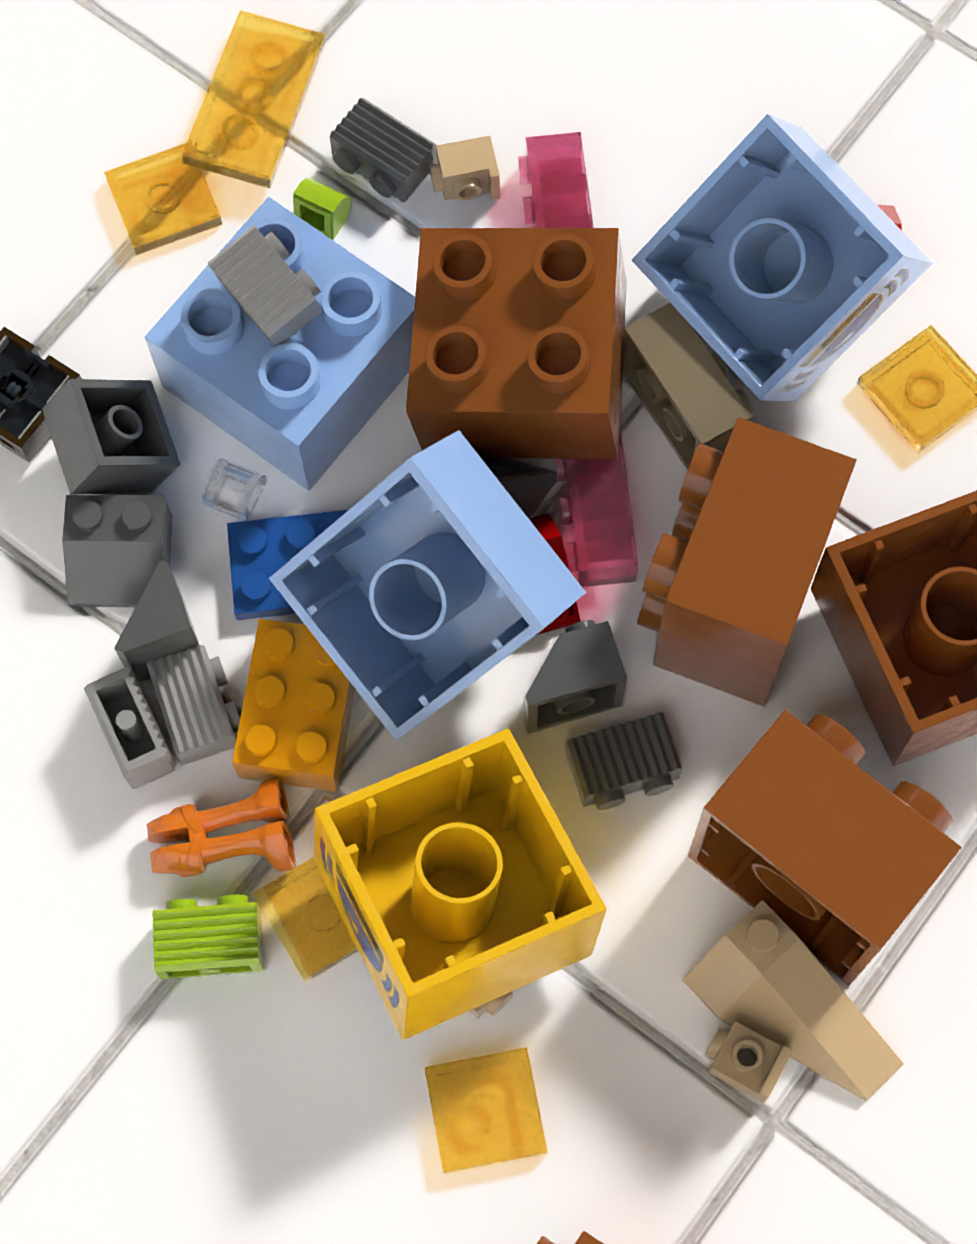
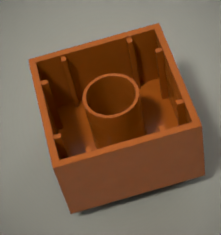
[406,228,627,460]
[637,417,857,707]
[810,490,977,766]
[687,710,962,986]

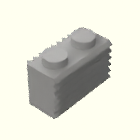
[207,225,322,346]
[147,645,240,766]
[83,667,177,789]

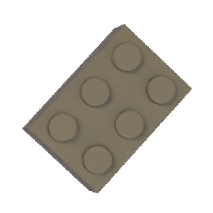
[622,303,754,470]

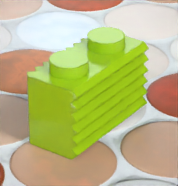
[152,894,264,980]

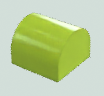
[293,177,351,240]

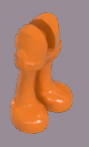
[146,778,296,878]

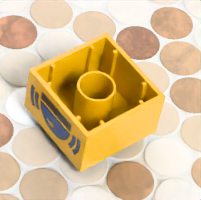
[314,728,607,1041]

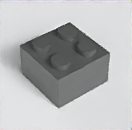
[42,379,181,494]

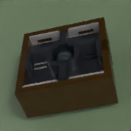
[0,326,82,463]

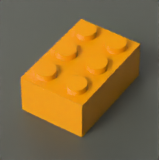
[232,619,355,792]

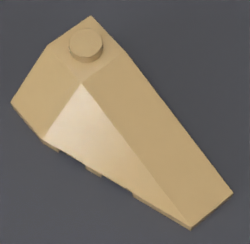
[682,900,904,1101]

